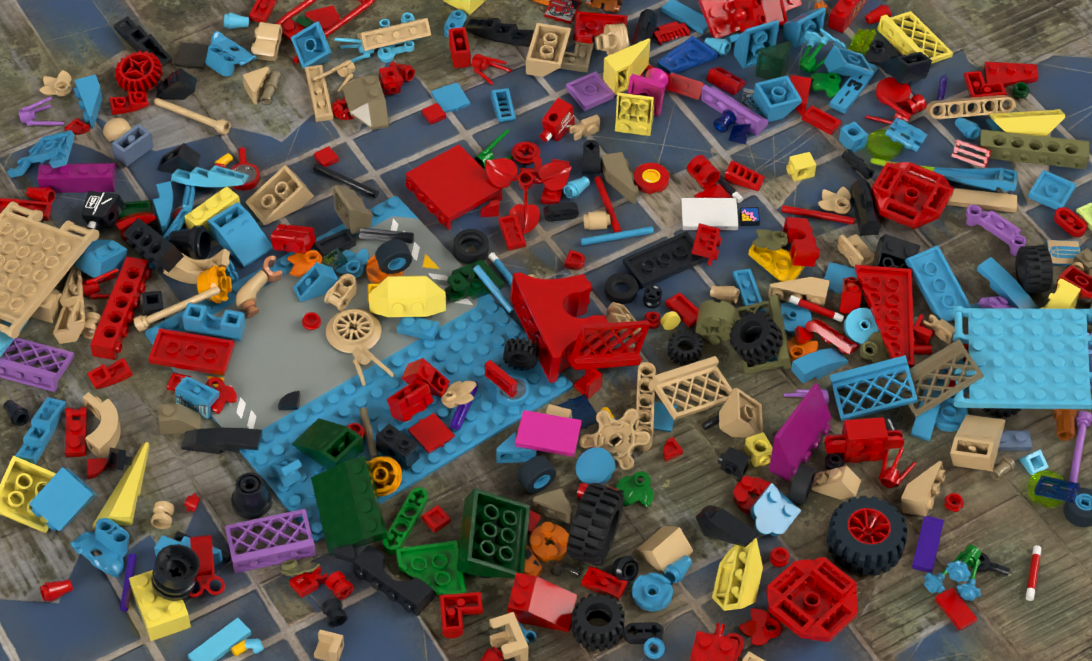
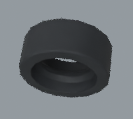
[454,229,489,264]
[789,464,816,505]

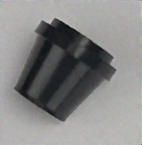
[169,225,211,260]
[231,472,272,519]

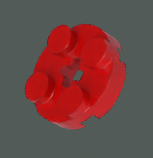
[733,476,771,515]

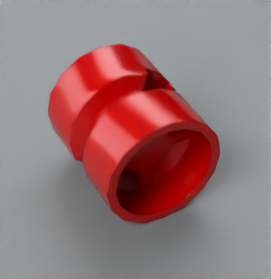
[687,155,720,189]

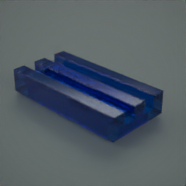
[1034,475,1081,503]

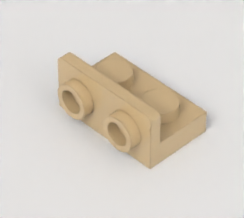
[837,234,874,267]

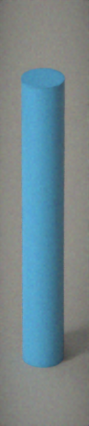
[473,265,514,313]

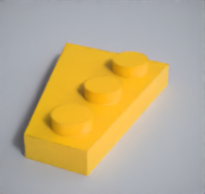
[748,238,805,282]

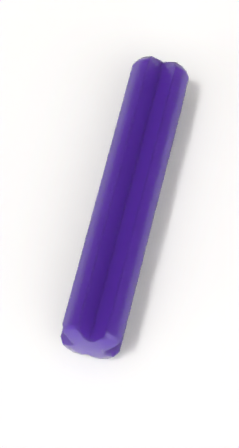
[450,380,478,430]

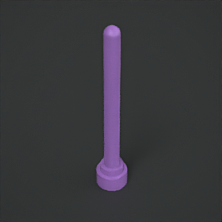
[1068,411,1092,493]

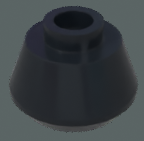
[612,556,639,583]

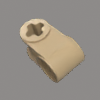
[324,274,357,311]

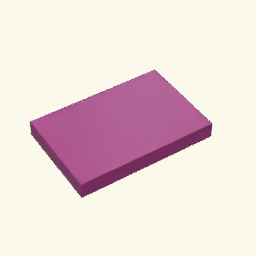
[515,410,582,457]

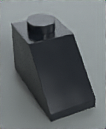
[157,143,201,173]

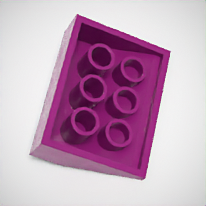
[769,383,832,482]

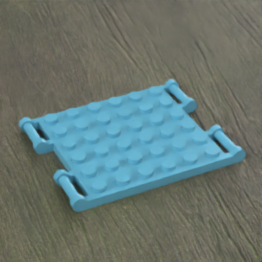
[953,306,1092,409]

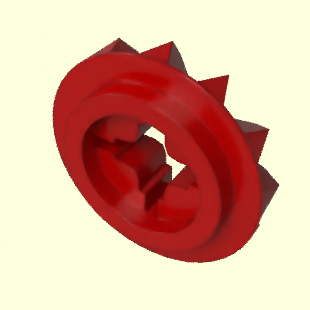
[332,97,354,120]
[512,141,540,165]

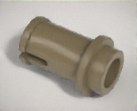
[990,457,1015,481]

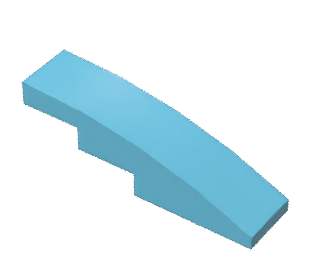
[171,165,249,187]

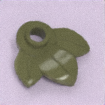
[752,229,788,251]
[859,332,889,364]
[280,556,320,576]

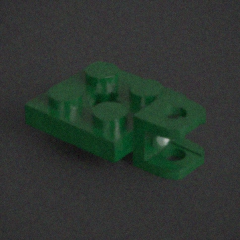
[444,259,504,302]

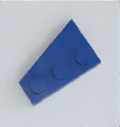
[657,36,718,75]

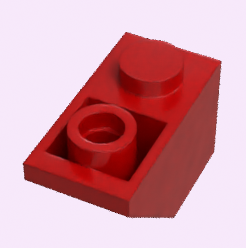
[839,277,862,314]
[401,358,450,397]

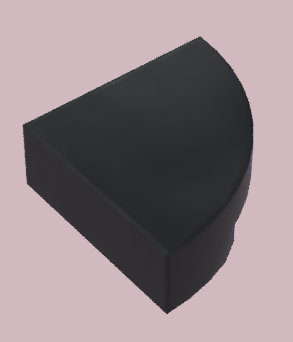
[278,391,301,410]

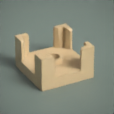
[489,612,528,661]

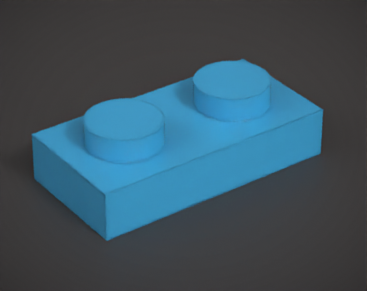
[397,317,440,341]

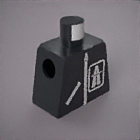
[82,191,126,230]

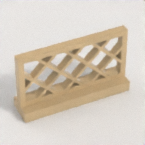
[648,356,732,420]

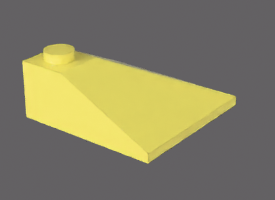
[0,456,56,533]

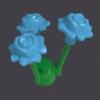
[924,545,981,601]

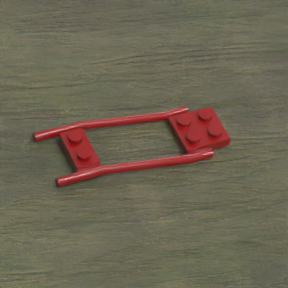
[275,0,376,64]

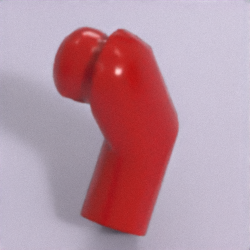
[914,337,932,355]

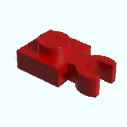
[289,567,328,598]

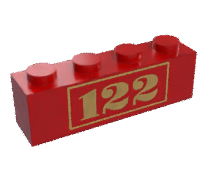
[828,0,868,34]

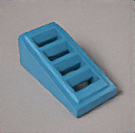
[490,88,516,123]

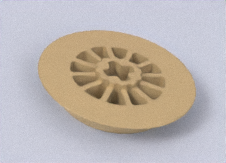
[326,309,382,353]

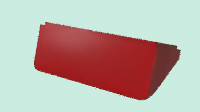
[706,66,747,95]

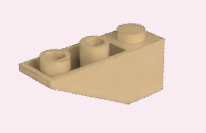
[768,277,830,307]
[901,461,946,517]

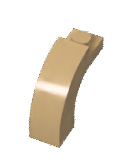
[164,249,230,284]
[83,392,121,458]

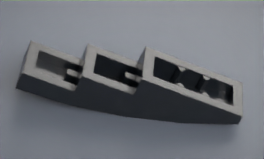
[114,16,172,66]
[463,16,534,47]
[181,427,263,454]

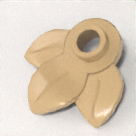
[39,70,72,96]
[818,187,851,214]
[441,381,477,408]

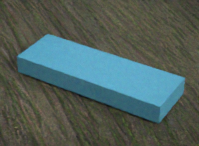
[188,617,251,661]

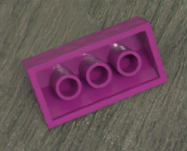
[37,162,117,193]

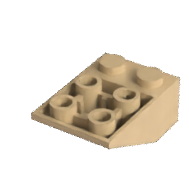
[950,415,1005,471]

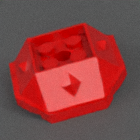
[871,162,954,229]
[766,557,858,642]

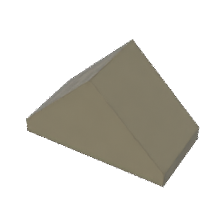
[533,488,572,524]

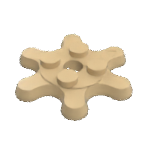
[579,408,651,470]

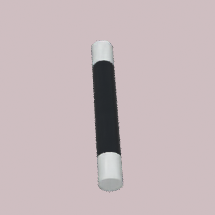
[717,174,743,203]

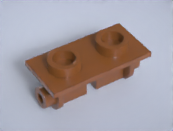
[586,0,622,13]

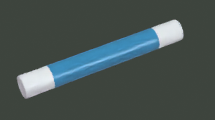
[488,253,513,287]

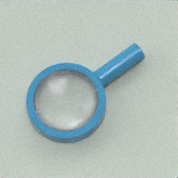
[494,362,529,407]

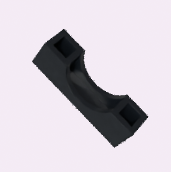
[353,545,433,616]

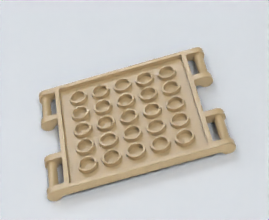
[0,202,99,339]

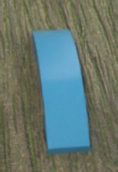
[910,378,945,441]

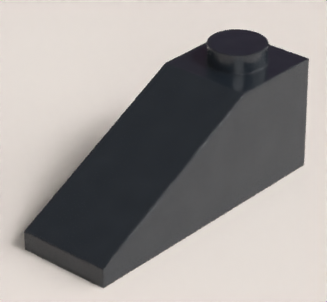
[696,505,759,547]

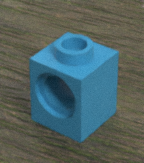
[839,121,868,153]

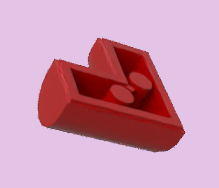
[963,71,1007,102]
[439,592,483,638]

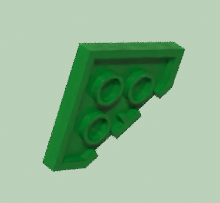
[396,540,466,595]

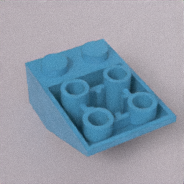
[208,202,273,267]

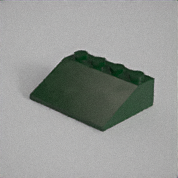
[311,456,388,555]
[457,488,530,578]

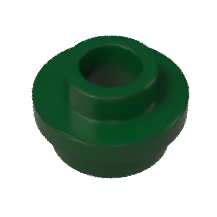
[1011,82,1029,98]

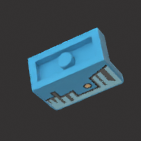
[175,376,219,419]

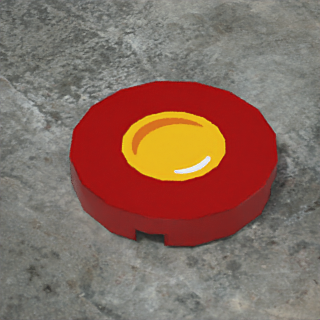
[633,163,669,194]

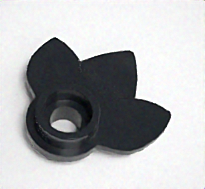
[865,39,899,66]

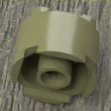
[695,300,736,345]

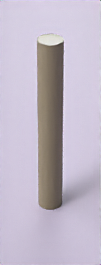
[359,407,379,459]

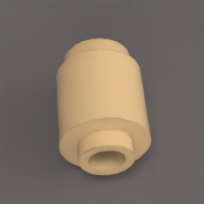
[583,211,610,230]

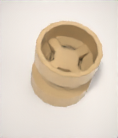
[81,312,102,339]
[151,501,174,529]

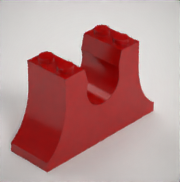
[510,272,611,383]

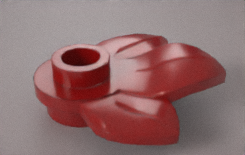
[205,377,237,414]
[739,608,781,646]

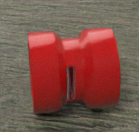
[901,94,927,116]
[325,571,354,600]

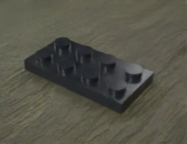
[623,231,706,289]

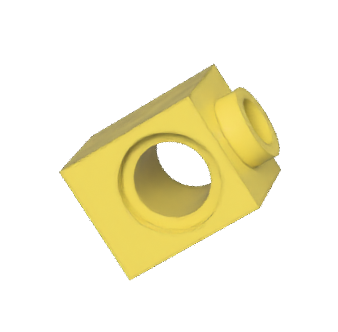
[786,152,816,182]
[744,432,773,467]

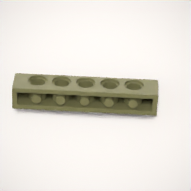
[978,130,1089,169]

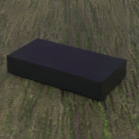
[314,229,356,260]

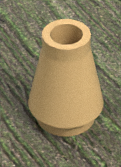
[710,286,739,304]

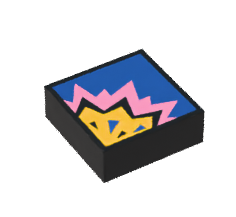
[740,207,760,226]

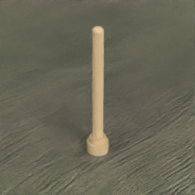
[154,98,231,135]
[133,287,220,332]

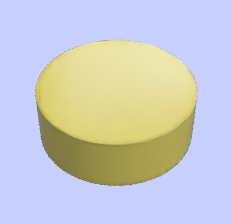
[660,311,681,330]

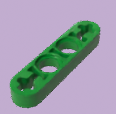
[383,487,428,555]

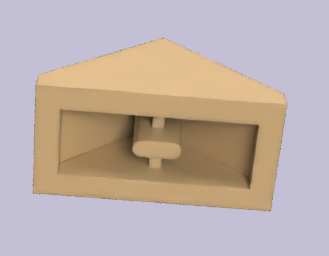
[243,67,270,104]

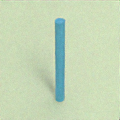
[581,226,654,246]

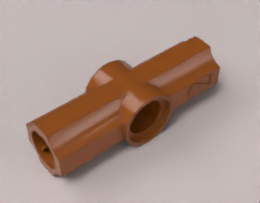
[1054,409,1077,441]

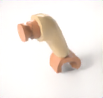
[236,256,283,318]

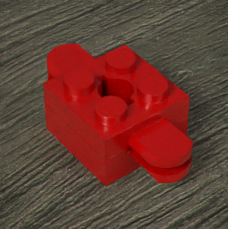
[824,417,904,463]

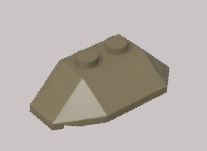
[342,75,389,130]

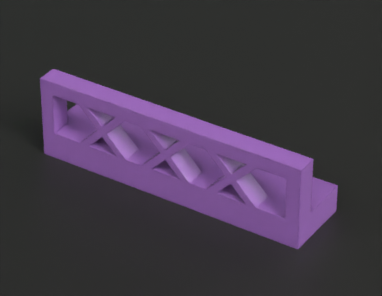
[702,85,768,136]

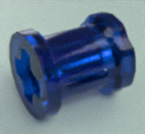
[713,110,737,133]

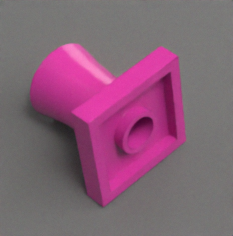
[628,68,669,117]

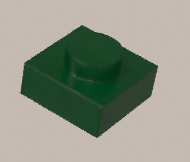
[295,15,314,28]

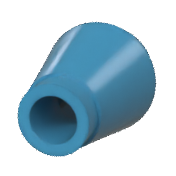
[955,117,981,140]
[664,555,692,584]

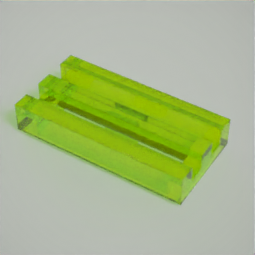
[848,29,876,56]

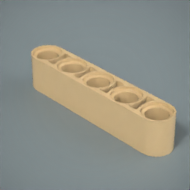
[926,95,1016,119]
[635,362,656,451]

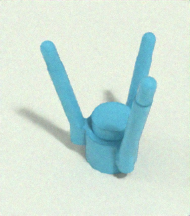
[334,38,374,63]

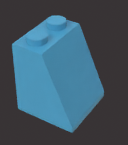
[29,467,98,532]

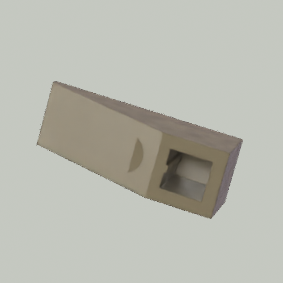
[601,152,639,204]

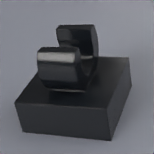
[107,447,133,470]

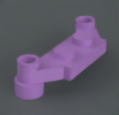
[966,205,1026,256]

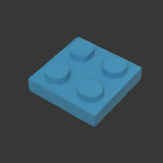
[1027,170,1077,210]

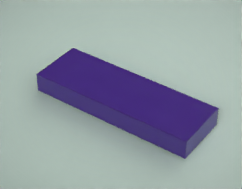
[912,516,944,573]

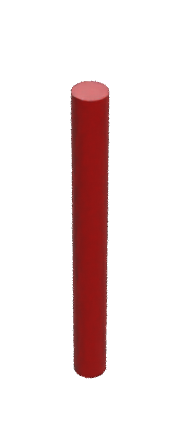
[594,176,622,233]
[781,205,855,225]

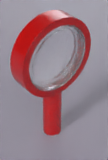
[230,147,260,191]

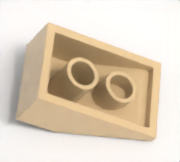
[246,165,314,225]

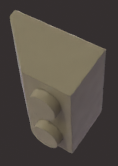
[333,185,373,235]

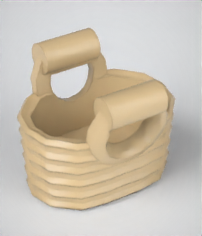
[594,23,630,55]

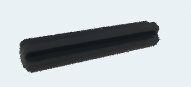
[359,228,414,244]

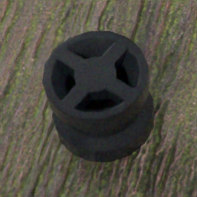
[643,284,662,309]

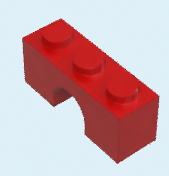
[782,217,820,267]

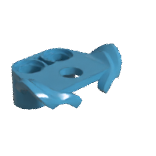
[205,31,257,76]
[70,518,129,577]

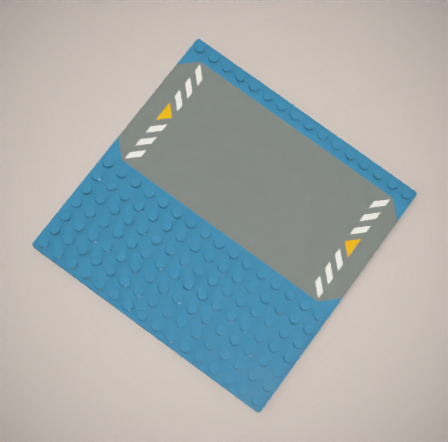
[145,196,573,542]

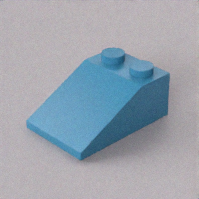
[734,20,779,68]
[73,239,127,281]

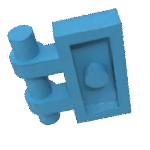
[885,117,928,152]

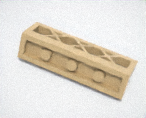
[357,18,431,51]

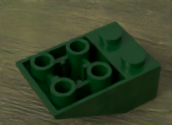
[292,418,364,470]

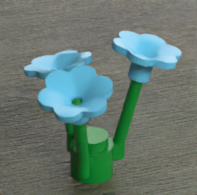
[799,28,846,73]

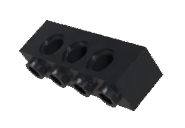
[123,218,184,273]

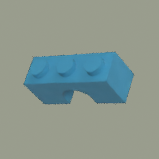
[183,303,246,342]

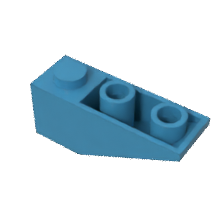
[73,74,103,129]

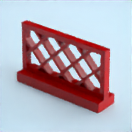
[566,320,650,370]

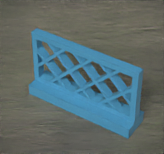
[829,355,918,422]

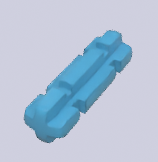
[225,257,239,284]

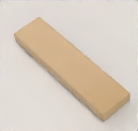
[305,65,333,122]
[947,188,1017,213]

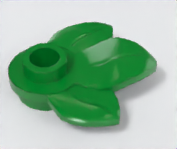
[810,72,841,98]
[616,471,654,507]

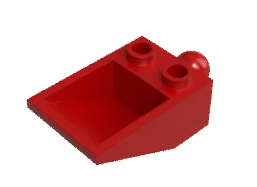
[733,0,788,33]

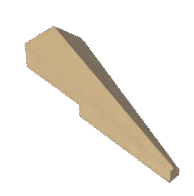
[53,265,86,344]

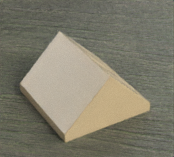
[635,526,693,576]

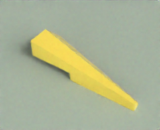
[93,442,149,528]

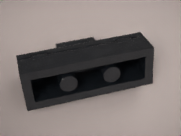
[631,9,658,46]
[850,179,880,236]

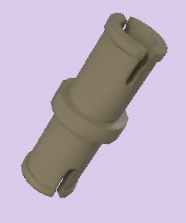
[260,70,282,104]

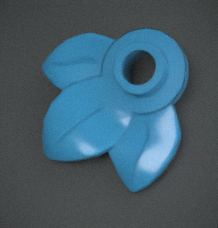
[335,248,369,278]

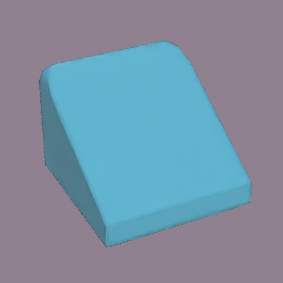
[1019,449,1049,476]

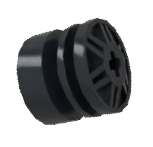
[151,544,200,601]

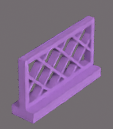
[0,338,75,392]
[225,509,316,574]

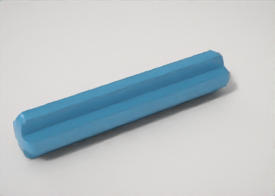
[182,185,195,212]

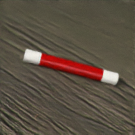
[788,295,844,322]
[1026,545,1042,601]

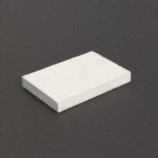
[681,198,738,230]

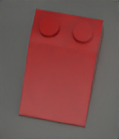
[507,572,577,632]

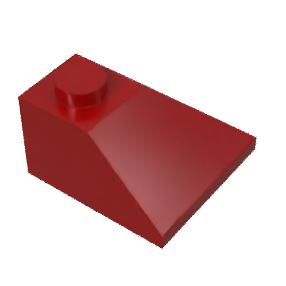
[1055,265,1092,299]

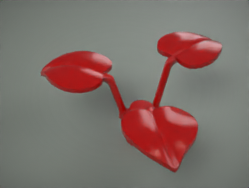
[486,158,571,234]

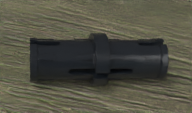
[842,149,875,180]

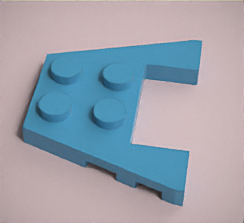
[7,130,75,178]

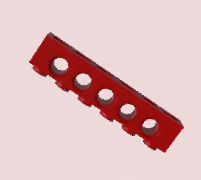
[90,256,152,360]

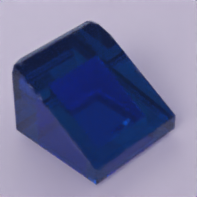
[729,124,751,145]

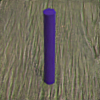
[120,554,136,611]

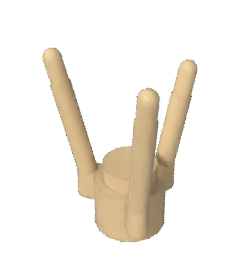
[312,60,355,92]
[352,345,395,386]

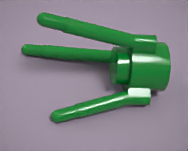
[475,129,513,168]

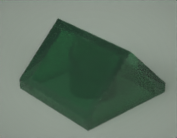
[755,41,792,80]

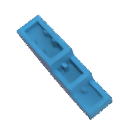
[977,257,1039,309]
[15,397,66,464]

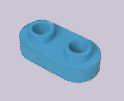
[444,10,467,38]

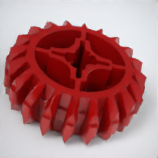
[115,50,163,92]

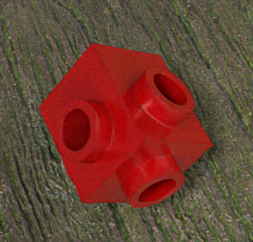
[378,66,403,95]

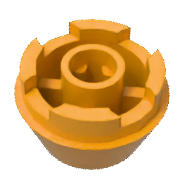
[197,265,232,303]
[370,456,402,496]

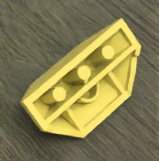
[990,109,1065,136]
[369,276,446,317]
[712,538,763,611]

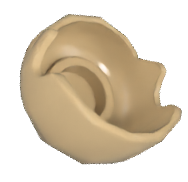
[103,118,131,142]

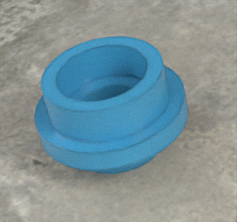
[644,638,665,659]

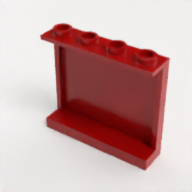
[405,144,502,230]

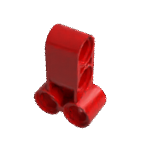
[189,535,225,598]

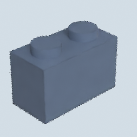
[112,124,153,167]

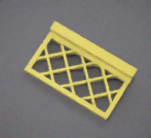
[877,11,953,64]

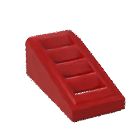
[725,160,765,192]

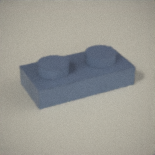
[998,431,1032,451]

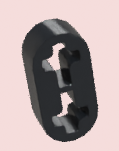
[543,202,579,222]
[624,622,664,644]

